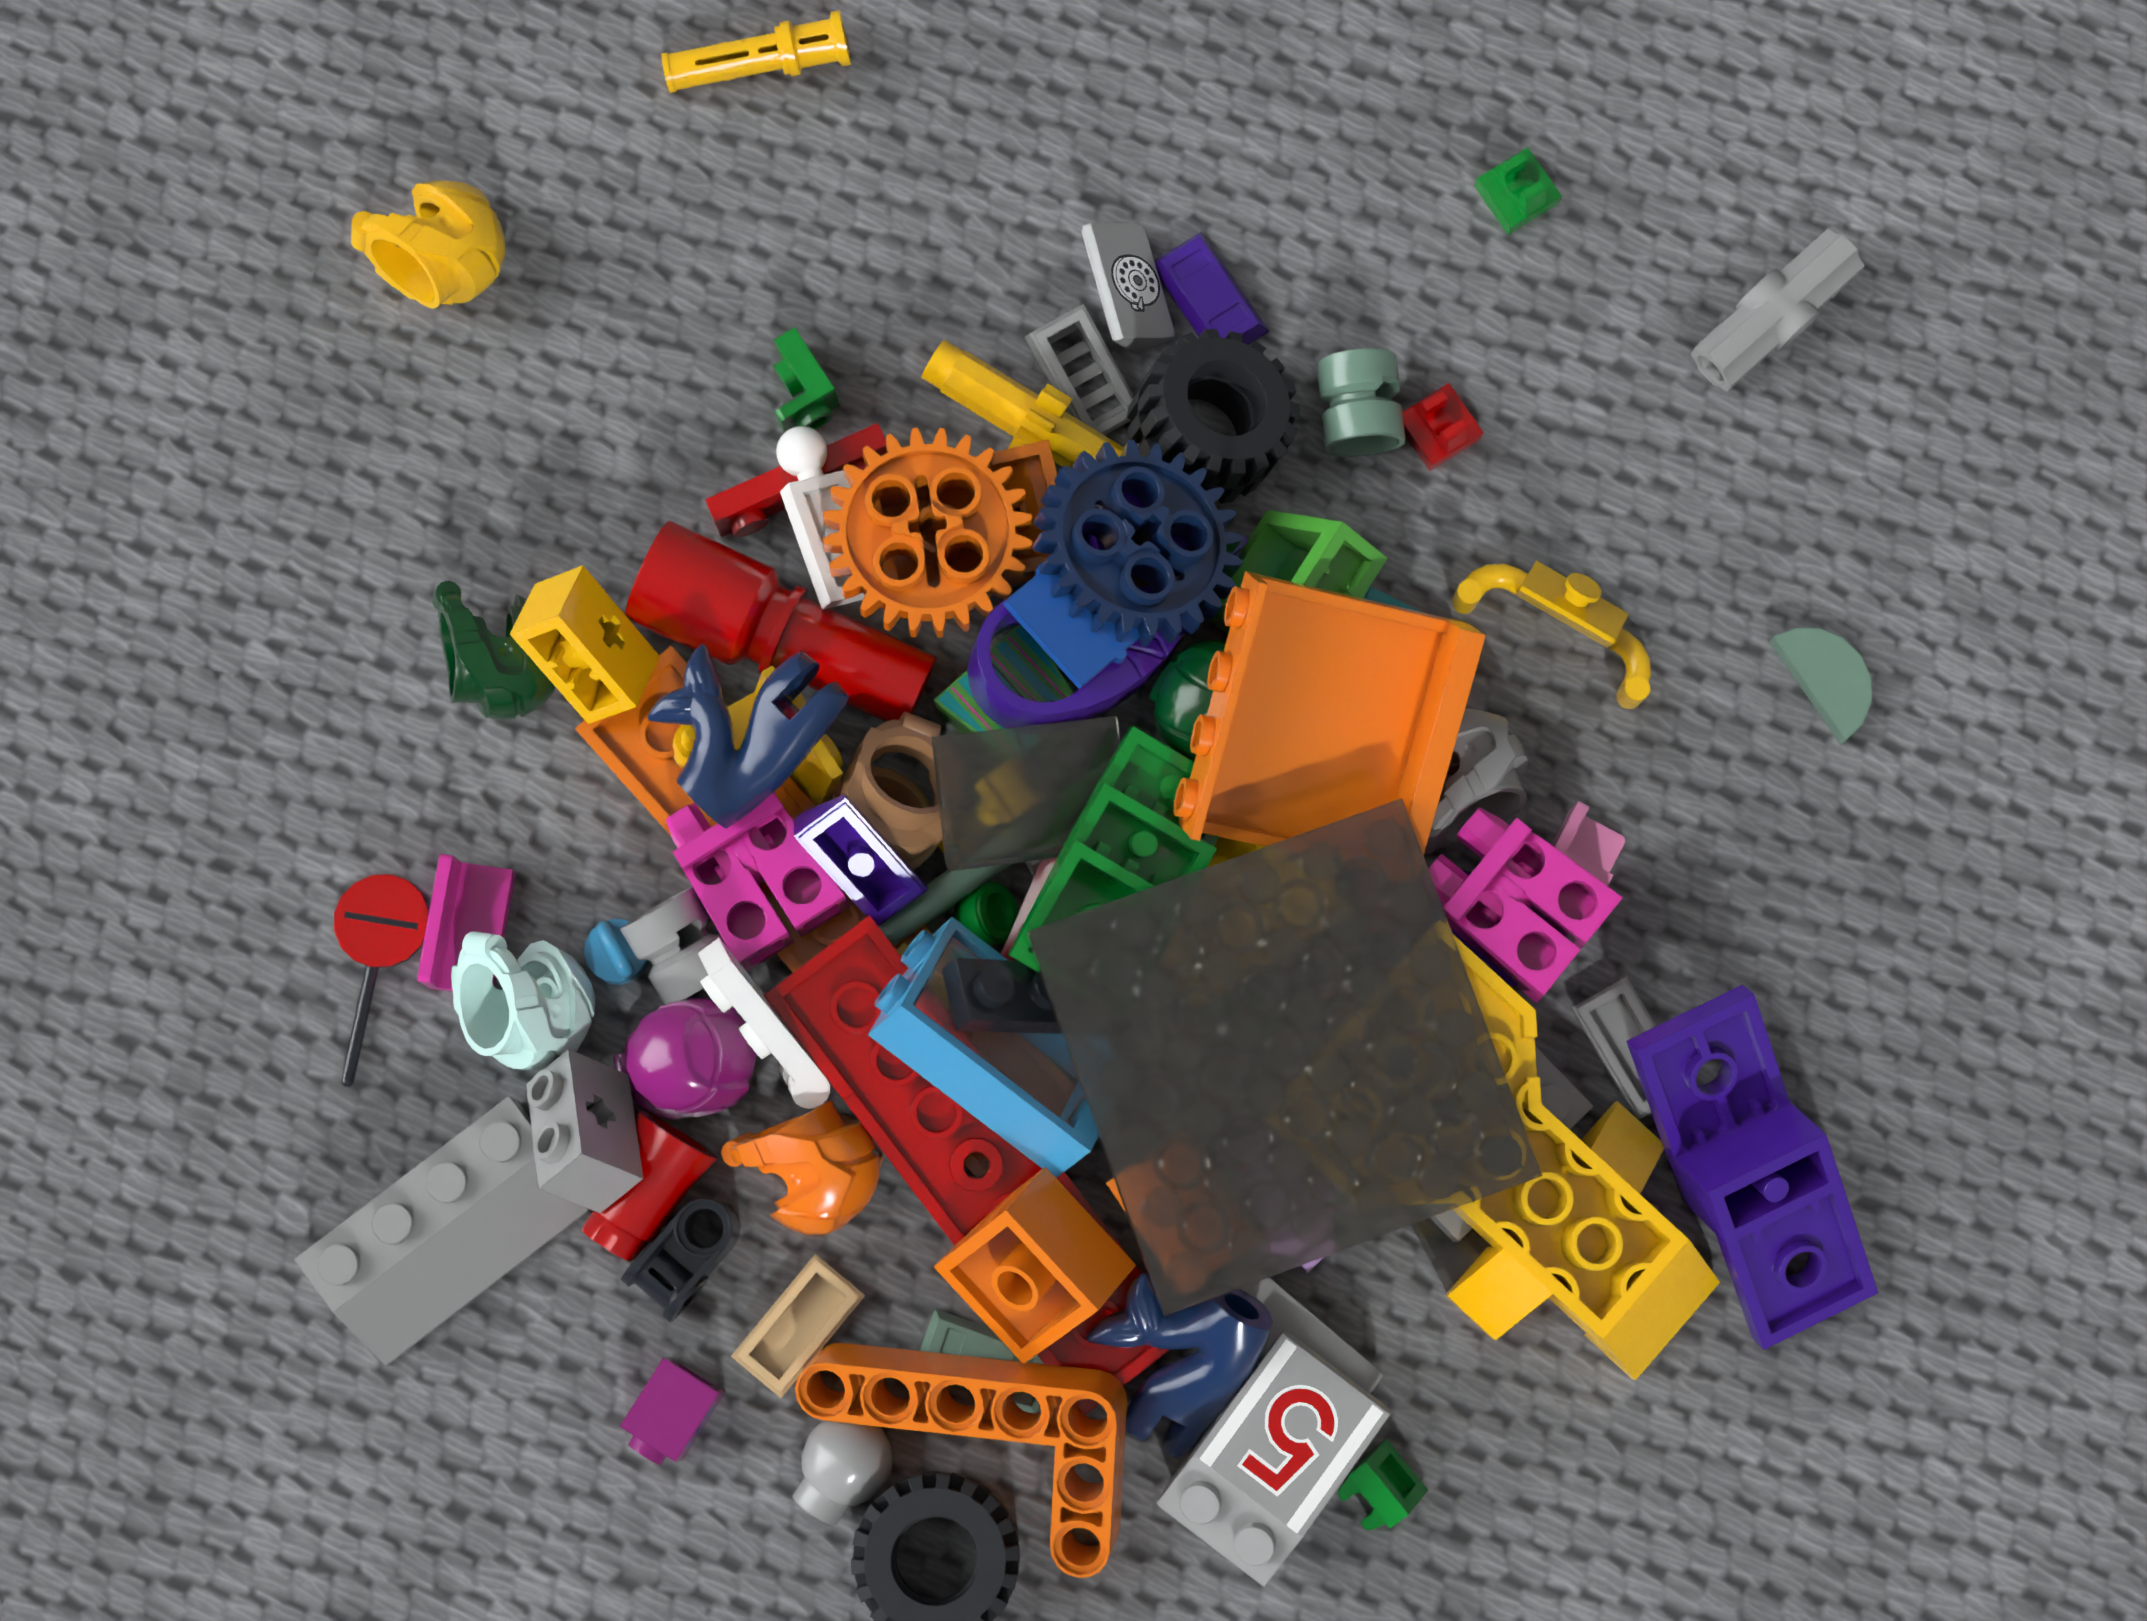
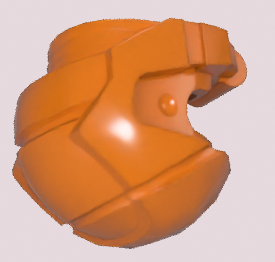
[721,1100,883,1235]

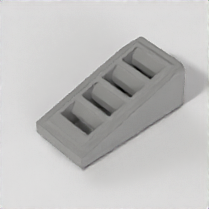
[1024,304,1134,435]

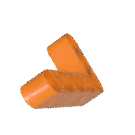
[795,1343,1127,1578]

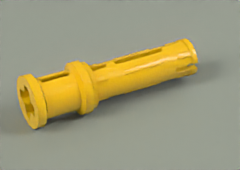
[661,10,851,93]

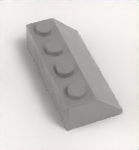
[294,1096,590,1366]

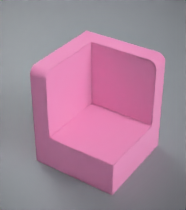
[1551,801,1625,886]

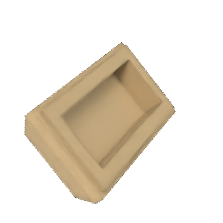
[731,1254,865,1398]

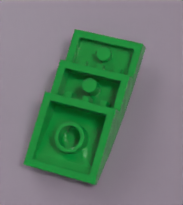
[1008,726,1219,1021]

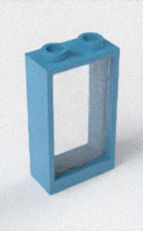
[868,917,1136,1178]

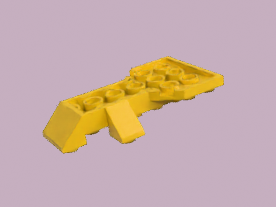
[1259,921,1720,1380]

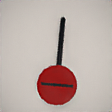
[334,874,429,1087]

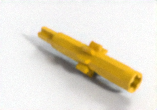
[921,339,1124,468]

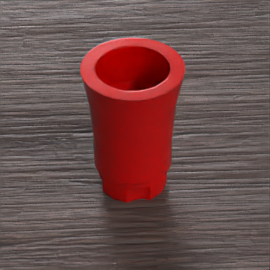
[581,1110,717,1262]

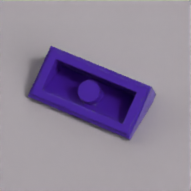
[793,794,928,926]

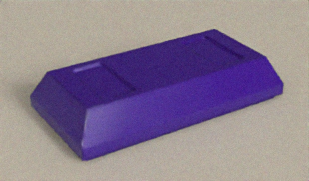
[1154,232,1269,345]

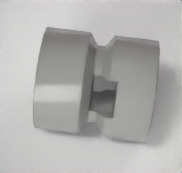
[620,886,728,1004]

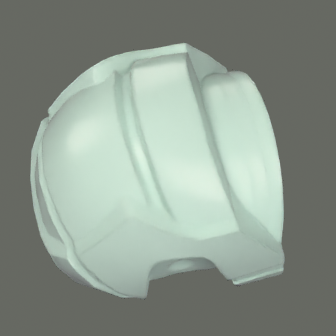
[451,931,595,1070]

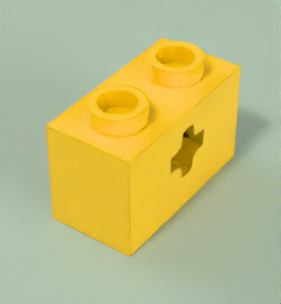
[510,565,659,724]

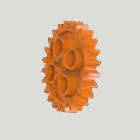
[822,428,1032,638]

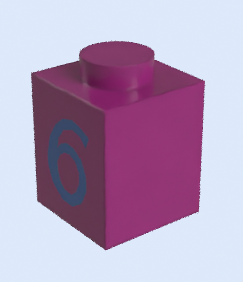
[619,1357,725,1466]

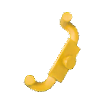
[1452,560,1651,709]

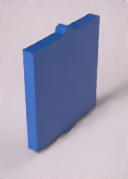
[1003,539,1139,689]

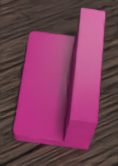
[417,854,516,992]

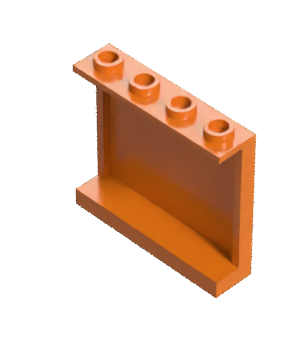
[1174,571,1486,887]

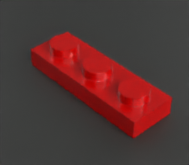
[705,423,887,537]

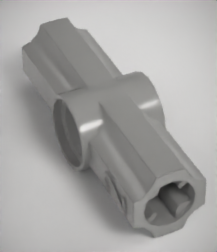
[1690,229,1865,392]

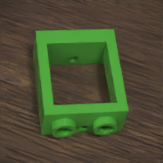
[1203,510,1388,635]

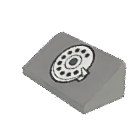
[1081,223,1175,353]

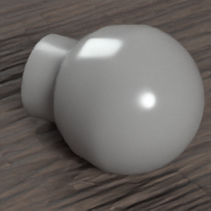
[792,1420,893,1525]

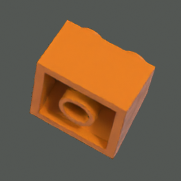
[934,1167,1136,1364]

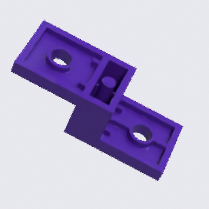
[1626,984,1878,1350]

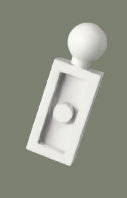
[776,426,865,610]

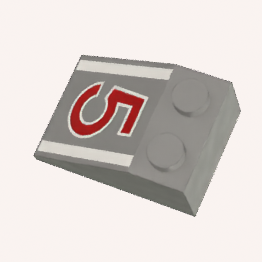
[1156,1329,1392,1587]

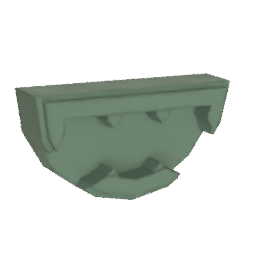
[1769,628,1872,745]

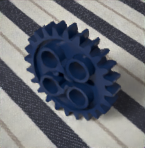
[1033,440,1243,646]

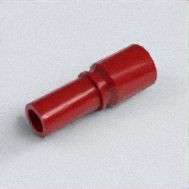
[625,521,937,722]

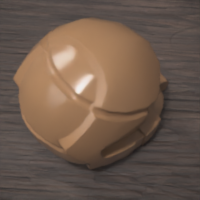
[832,711,963,870]

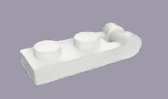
[698,937,830,1109]

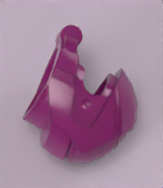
[613,998,756,1119]

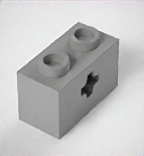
[526,1049,643,1213]

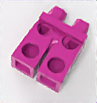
[666,793,850,972]
[1418,807,1623,1003]

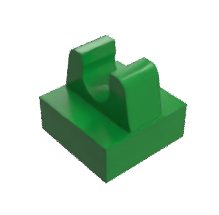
[1474,147,1562,235]
[1337,1438,1428,1530]

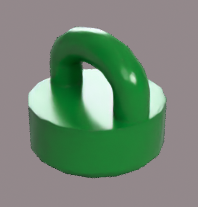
[954,881,1019,947]

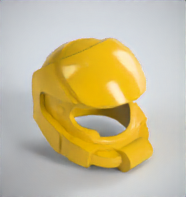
[351,180,506,308]

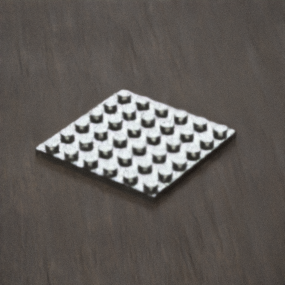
[1026,798,1542,1316]

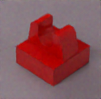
[1402,383,1484,471]

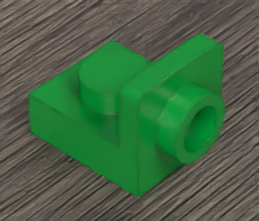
[772,327,840,433]

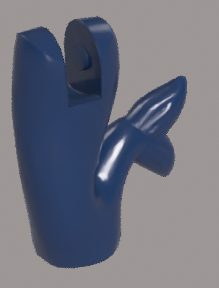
[648,644,850,829]
[1086,1273,1273,1459]

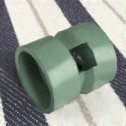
[1317,348,1405,457]

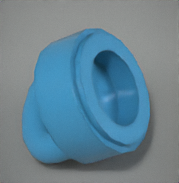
[584,919,650,985]

